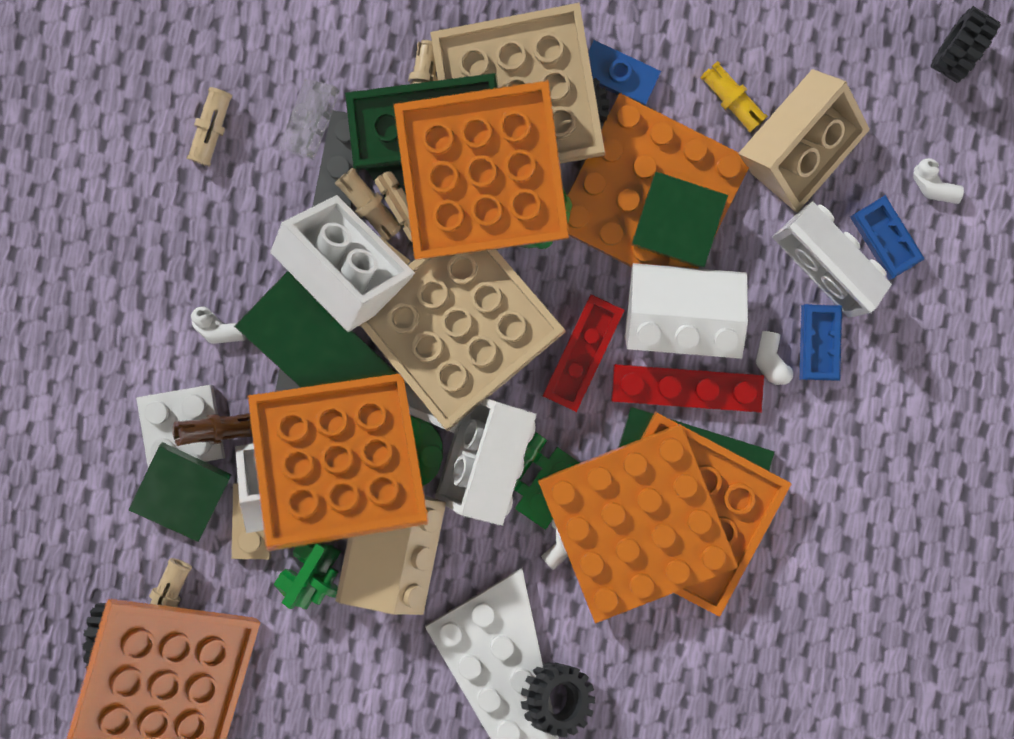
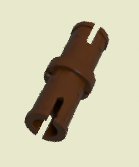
[172,413,253,446]

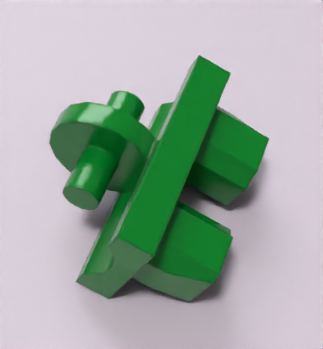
[274,543,341,609]

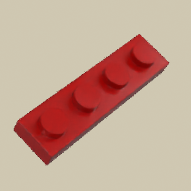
[611,364,764,413]

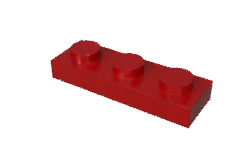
[542,294,625,412]

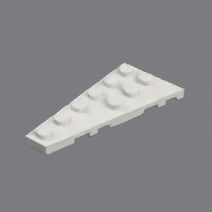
[425,568,559,739]

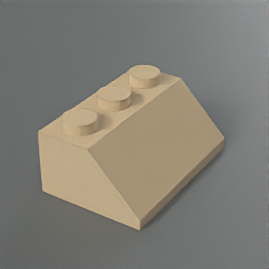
[738,69,870,213]
[335,495,446,615]

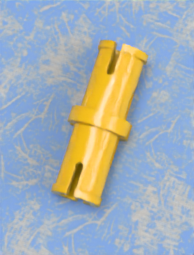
[700,61,768,133]

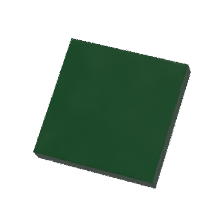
[631,171,728,269]
[129,442,232,542]

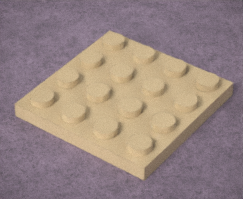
[430,2,605,164]
[360,249,566,431]

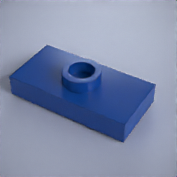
[588,40,661,105]
[850,195,925,280]
[799,304,842,381]

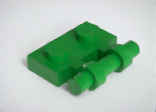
[514,432,580,530]

